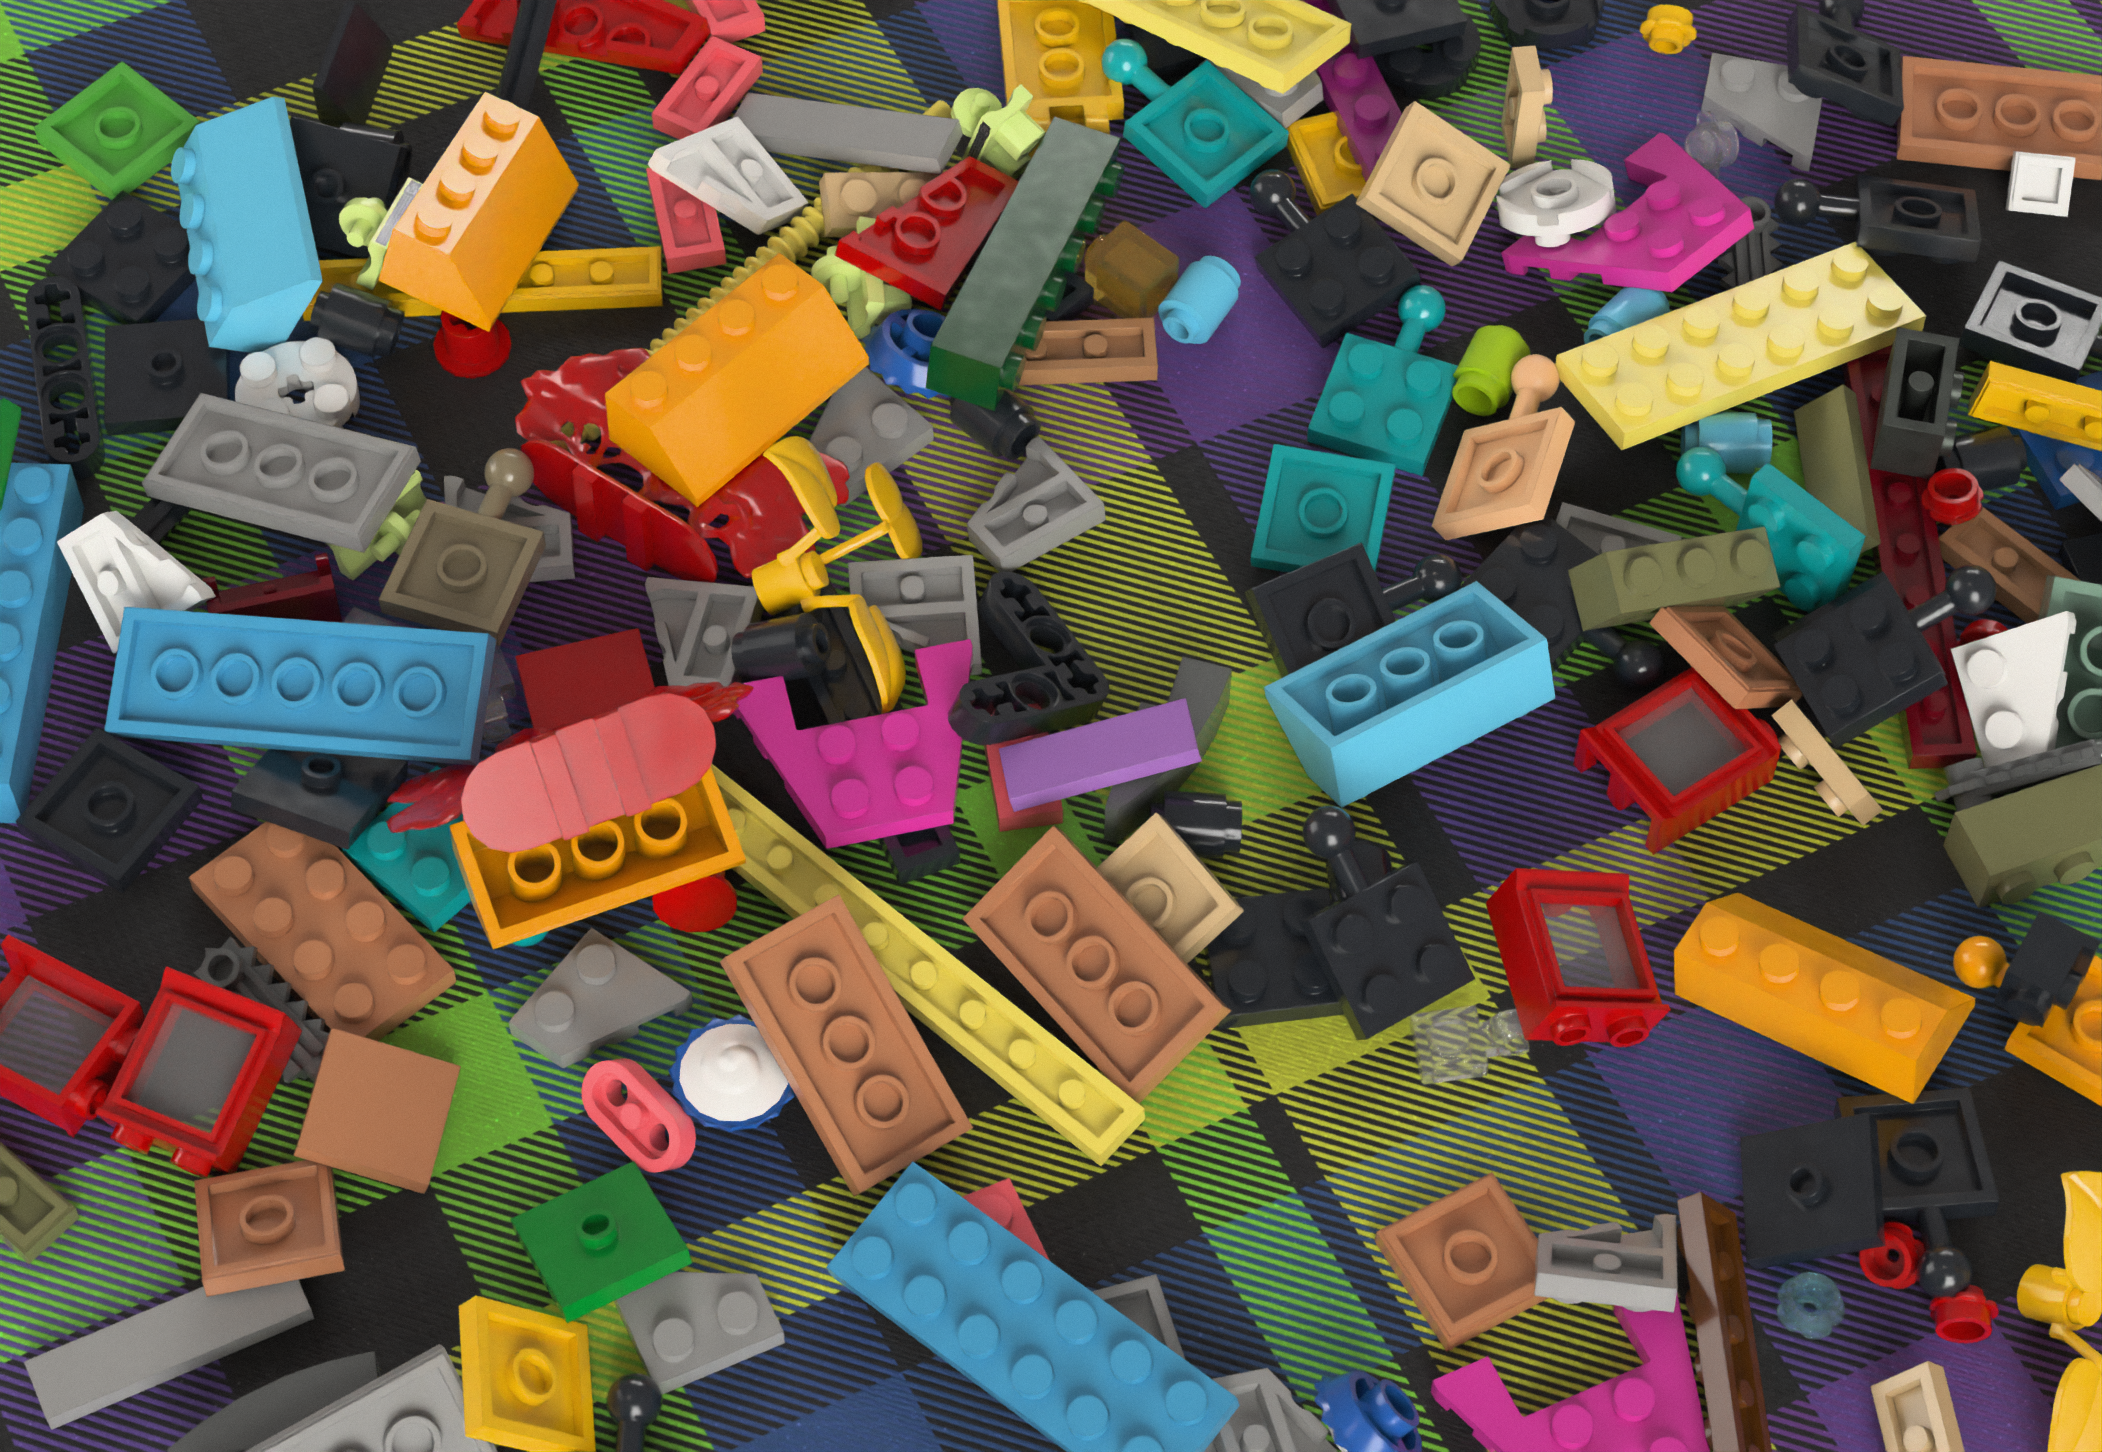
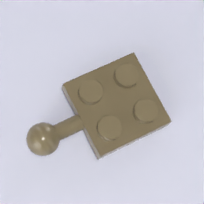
[379,448,546,646]

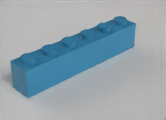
[0,463,84,824]

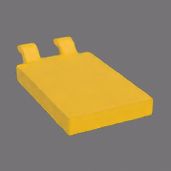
[997,0,1124,158]

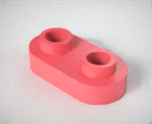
[582,1058,696,1173]

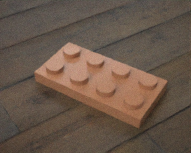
[1896,56,2102,180]
[189,821,457,1041]
[962,825,1231,1104]
[720,895,973,1197]

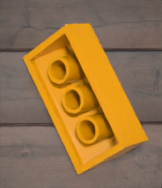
[378,92,579,332]
[605,253,869,507]
[449,766,746,949]
[1674,893,1975,1104]

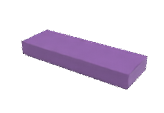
[999,698,1202,812]

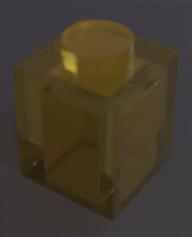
[1084,220,1179,319]

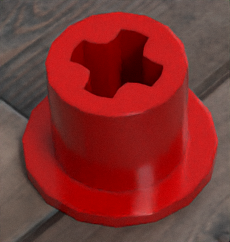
[433,310,512,378]
[652,870,737,932]

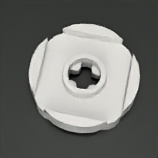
[1496,159,1616,247]
[235,337,360,428]

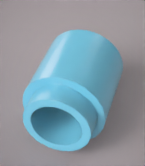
[1158,256,1241,344]
[1584,287,1670,344]
[1680,412,1772,474]

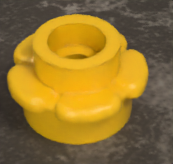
[1640,5,1697,54]

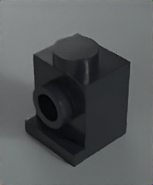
[1994,911,2101,1027]

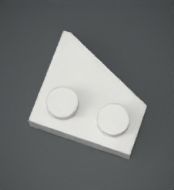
[648,116,809,235]
[57,510,216,653]
[1951,611,2076,768]

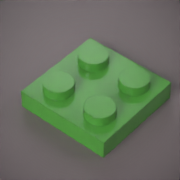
[34,61,201,200]

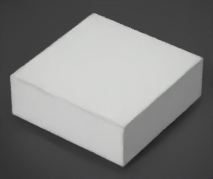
[2006,151,2076,217]

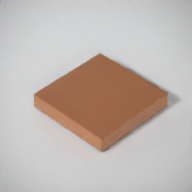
[1649,606,1803,709]
[293,1028,461,1194]
[194,1160,345,1297]
[1375,1172,1548,1352]

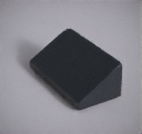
[312,0,393,127]

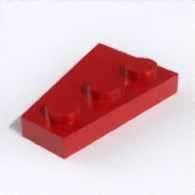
[835,156,1019,310]

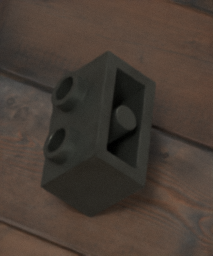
[1870,327,1964,479]

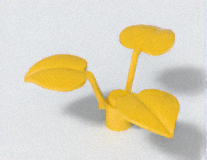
[752,436,923,714]
[2017,1171,2102,1452]

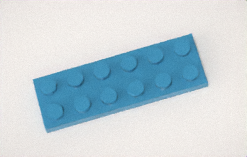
[104,607,496,766]
[826,1162,1240,1452]

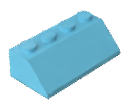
[171,96,323,353]
[1264,581,1555,808]

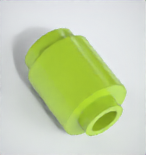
[1452,325,1530,416]

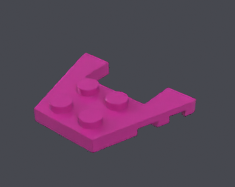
[1501,133,1754,292]
[734,639,973,849]
[1430,1294,1710,1452]

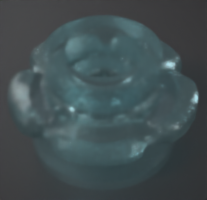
[1776,1272,1845,1339]

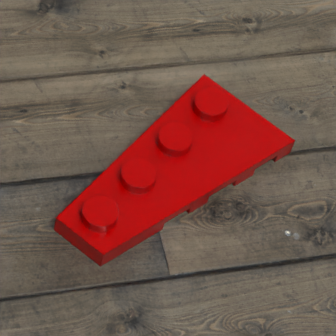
[456,0,711,75]

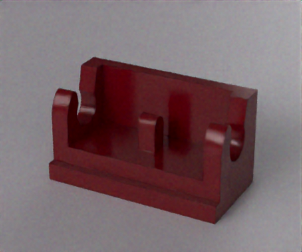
[202,553,343,623]

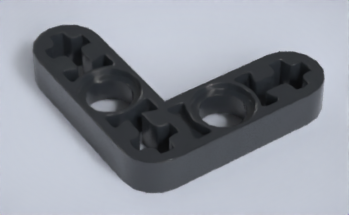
[948,572,1110,745]

